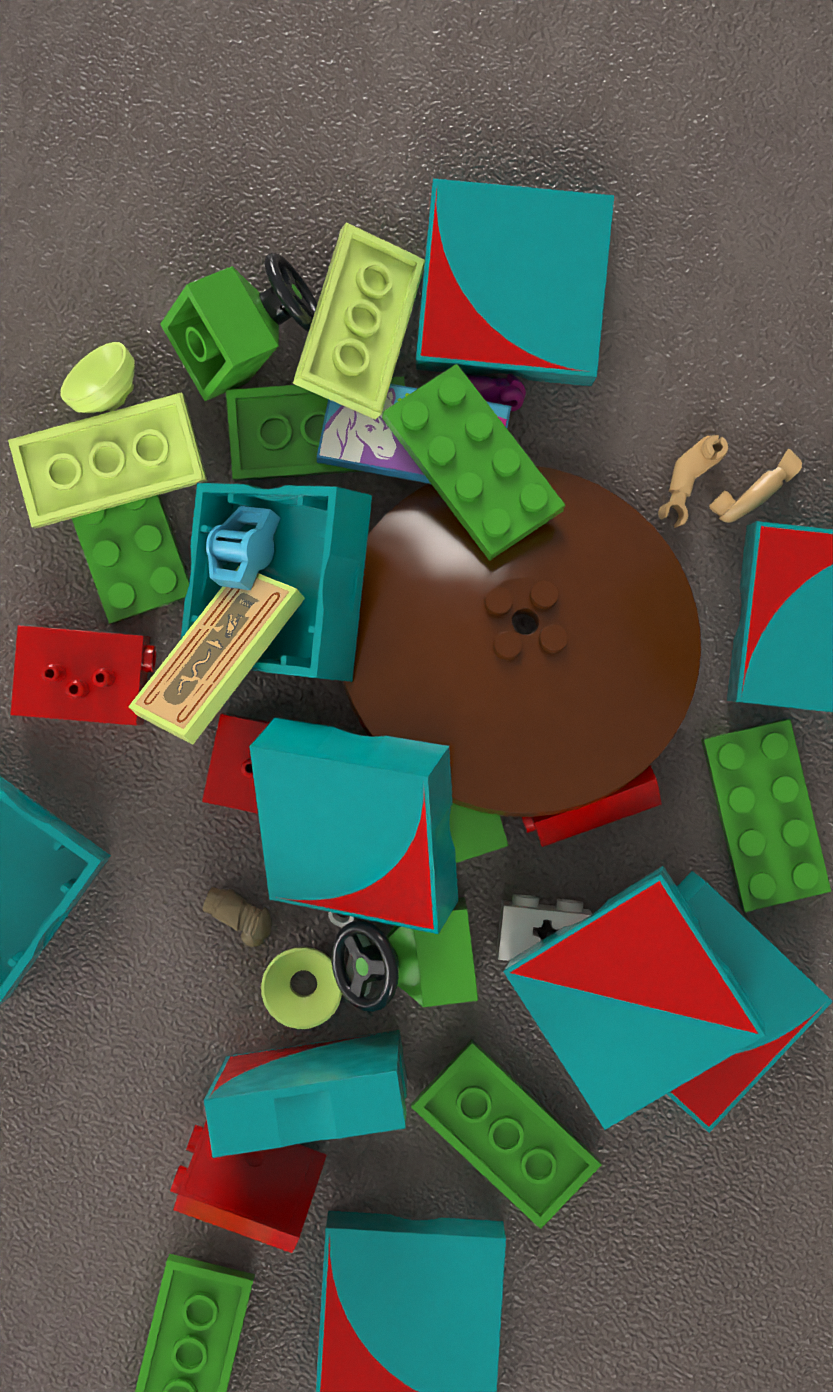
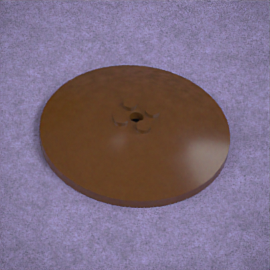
[343,466,701,817]

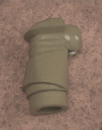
[203,887,272,947]

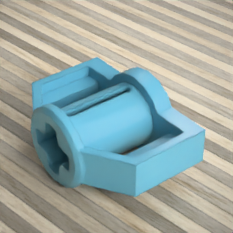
[206,506,281,590]

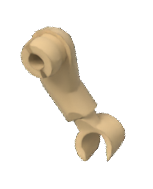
[658,435,728,528]
[709,449,802,523]

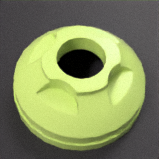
[61,342,135,413]
[261,947,342,1029]

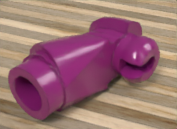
[466,374,526,412]

